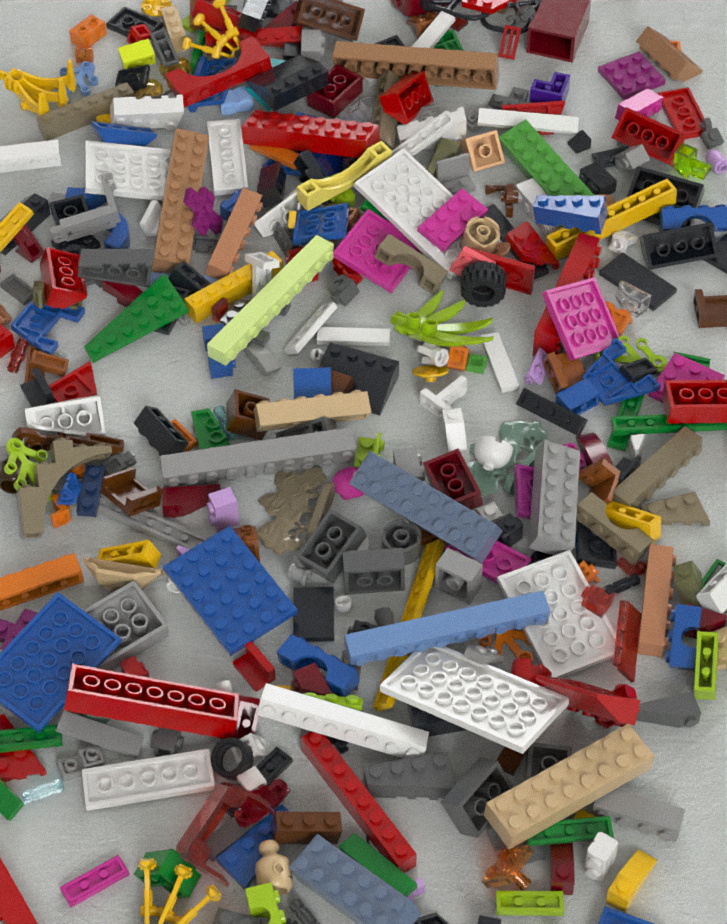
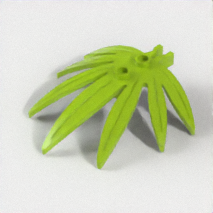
[390,290,494,347]

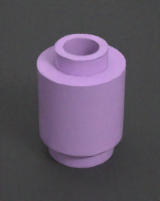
[705,149,727,174]

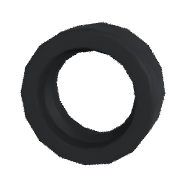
[210,737,254,781]

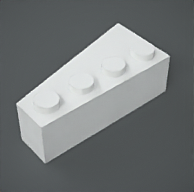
[110,95,184,130]
[396,107,467,150]

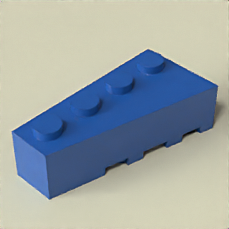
[533,195,608,235]

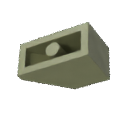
[674,561,703,607]

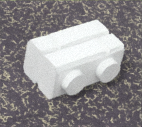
[584,832,618,882]

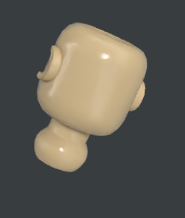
[255,840,293,896]

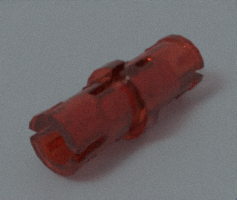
[7,338,29,373]

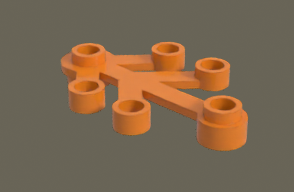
[479,629,533,665]

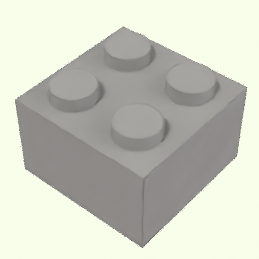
[435,548,483,605]

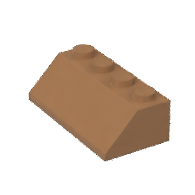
[636,26,703,82]

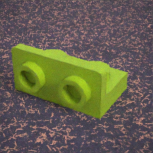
[353,433,385,468]

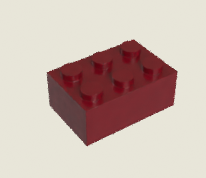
[307,64,363,119]
[423,448,483,510]

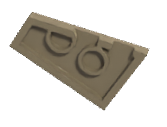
[640,492,710,526]

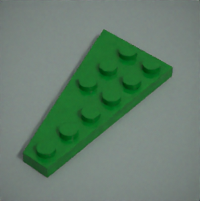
[84,273,189,363]

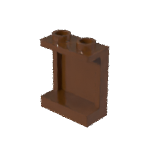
[693,289,727,328]
[101,467,162,517]

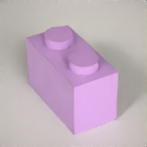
[206,487,240,530]

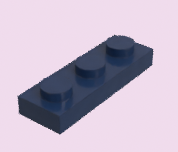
[76,465,106,517]

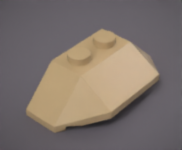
[83,557,165,591]

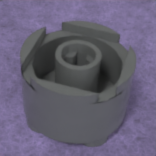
[382,519,421,565]

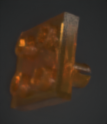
[482,845,534,890]

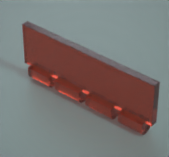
[613,600,641,683]

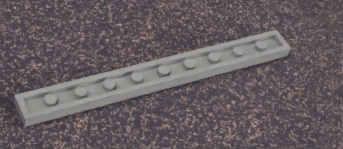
[52,475,208,549]

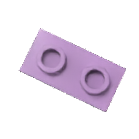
[524,347,547,385]

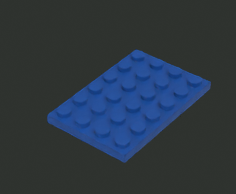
[163,525,298,656]
[0,592,122,733]

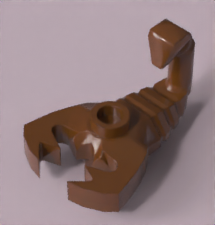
[485,183,519,218]
[12,427,66,452]

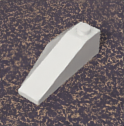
[254,188,324,237]
[24,395,106,436]

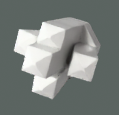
[416,342,449,367]

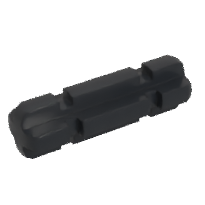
[603,573,641,597]

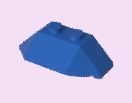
[91,121,157,147]

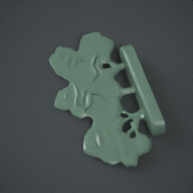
[466,420,554,497]

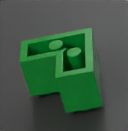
[134,849,202,899]

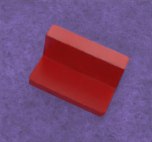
[233,641,276,692]

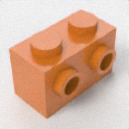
[69,14,107,50]

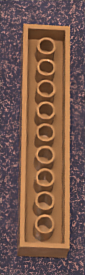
[332,41,500,90]
[152,128,209,273]

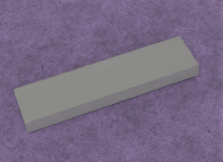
[56,710,144,758]

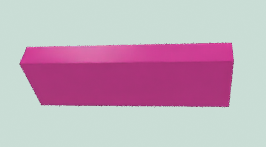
[59,855,129,908]

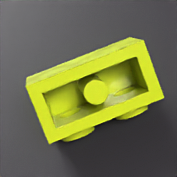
[118,39,156,69]

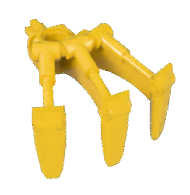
[182,0,243,59]
[0,59,77,116]
[138,858,222,924]

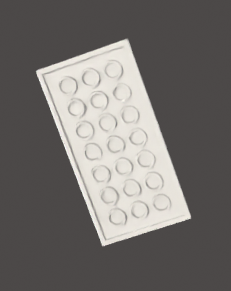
[354,148,500,280]
[380,646,569,754]

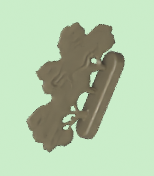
[257,467,335,555]

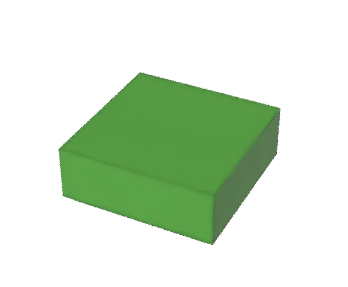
[466,354,488,374]

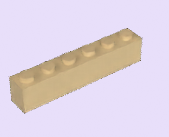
[253,390,371,432]

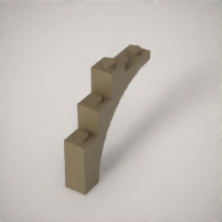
[16,438,112,539]

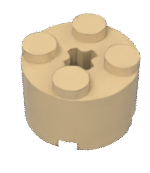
[461,216,500,254]

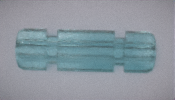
[21,779,64,804]

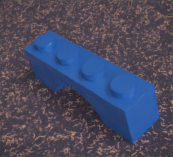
[659,204,727,232]
[277,634,360,697]

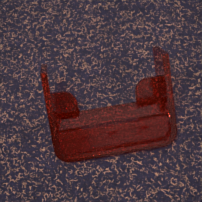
[176,782,275,887]

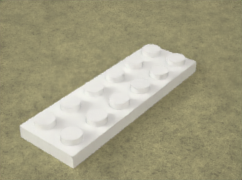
[207,119,248,196]
[82,749,216,811]

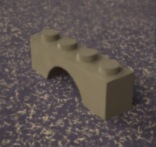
[374,234,449,295]
[576,492,653,564]

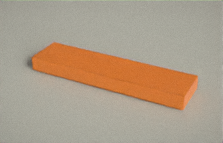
[250,145,300,170]

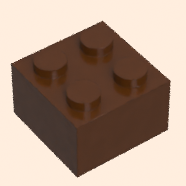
[226,389,270,440]

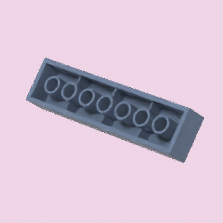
[349,451,503,564]

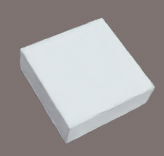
[237,766,267,794]

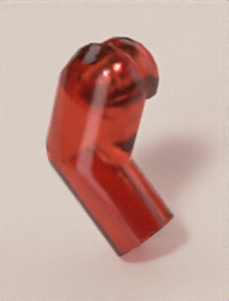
[617,557,647,576]

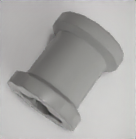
[286,563,312,586]

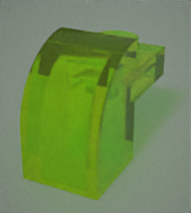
[674,143,712,180]

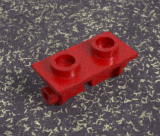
[333,258,363,286]

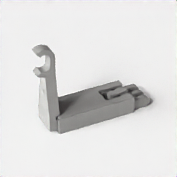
[49,173,121,243]

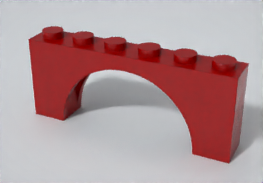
[165,36,272,108]

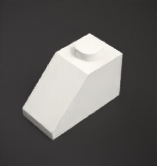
[442,408,467,452]

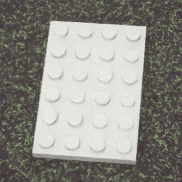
[85,140,171,201]
[497,550,625,678]

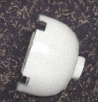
[474,436,513,471]

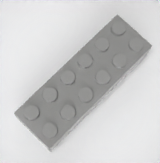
[528,440,580,556]

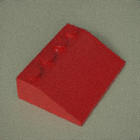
[535,675,641,727]

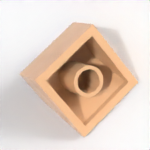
[460,130,505,172]

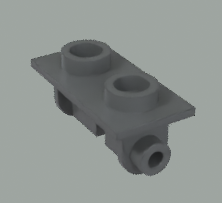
[273,222,300,257]
[192,234,221,254]

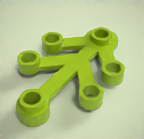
[595,335,667,383]
[4,438,52,504]

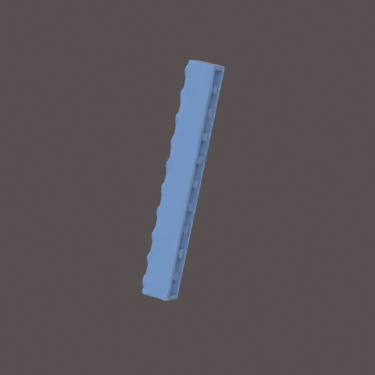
[344,591,551,666]

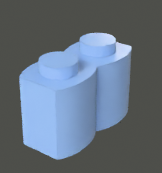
[218,86,254,115]

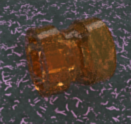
[75,47,94,63]

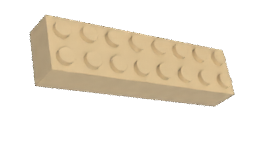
[484,723,655,850]

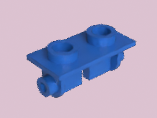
[57,472,83,505]

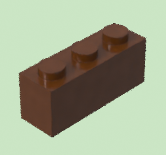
[271,811,343,844]

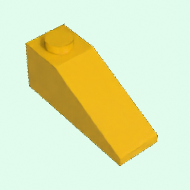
[605,500,661,544]
[97,540,161,568]
[606,850,657,913]

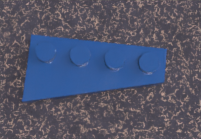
[216,804,289,890]

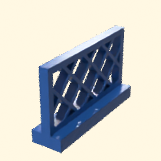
[187,56,239,112]

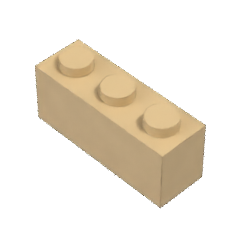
[161,6,188,53]

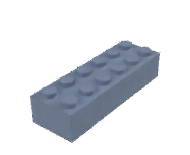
[289,834,421,924]

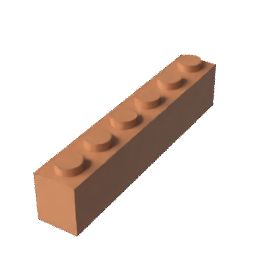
[205,187,263,280]
[637,544,677,657]

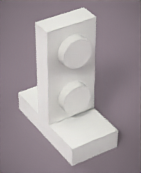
[245,252,279,299]
[420,375,467,420]

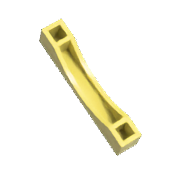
[297,141,392,211]

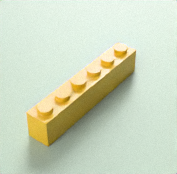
[184,251,283,324]

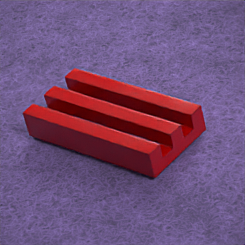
[498,25,521,60]

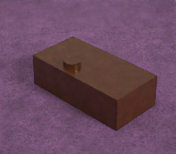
[292,0,365,42]

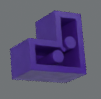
[529,72,570,103]

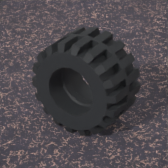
[461,261,506,307]

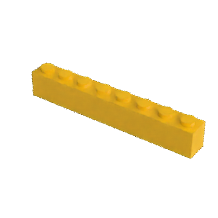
[546,179,677,260]

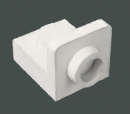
[609,229,638,255]
[231,733,267,764]

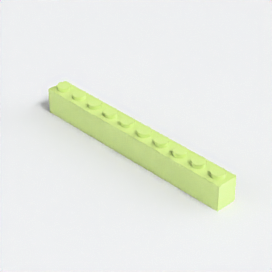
[207,235,334,366]

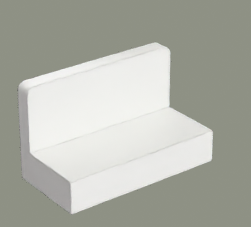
[140,200,161,237]

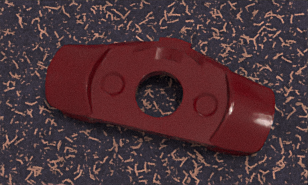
[234,779,291,828]

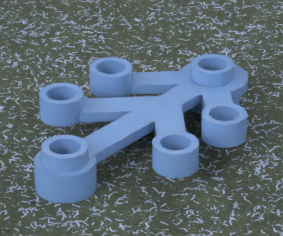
[54,61,98,105]

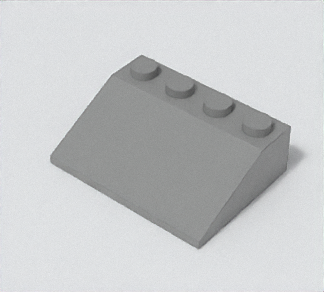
[83,580,168,671]

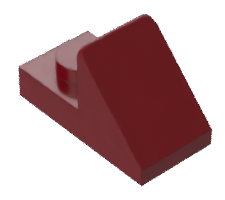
[13,224,44,263]

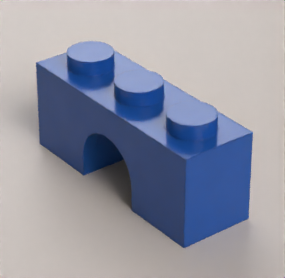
[202,323,236,379]
[666,604,702,671]

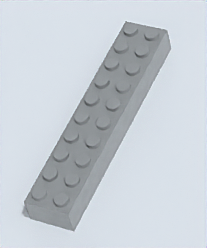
[160,427,356,487]

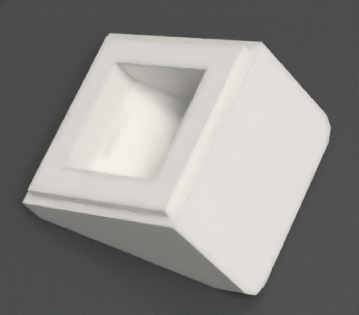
[629,434,645,461]

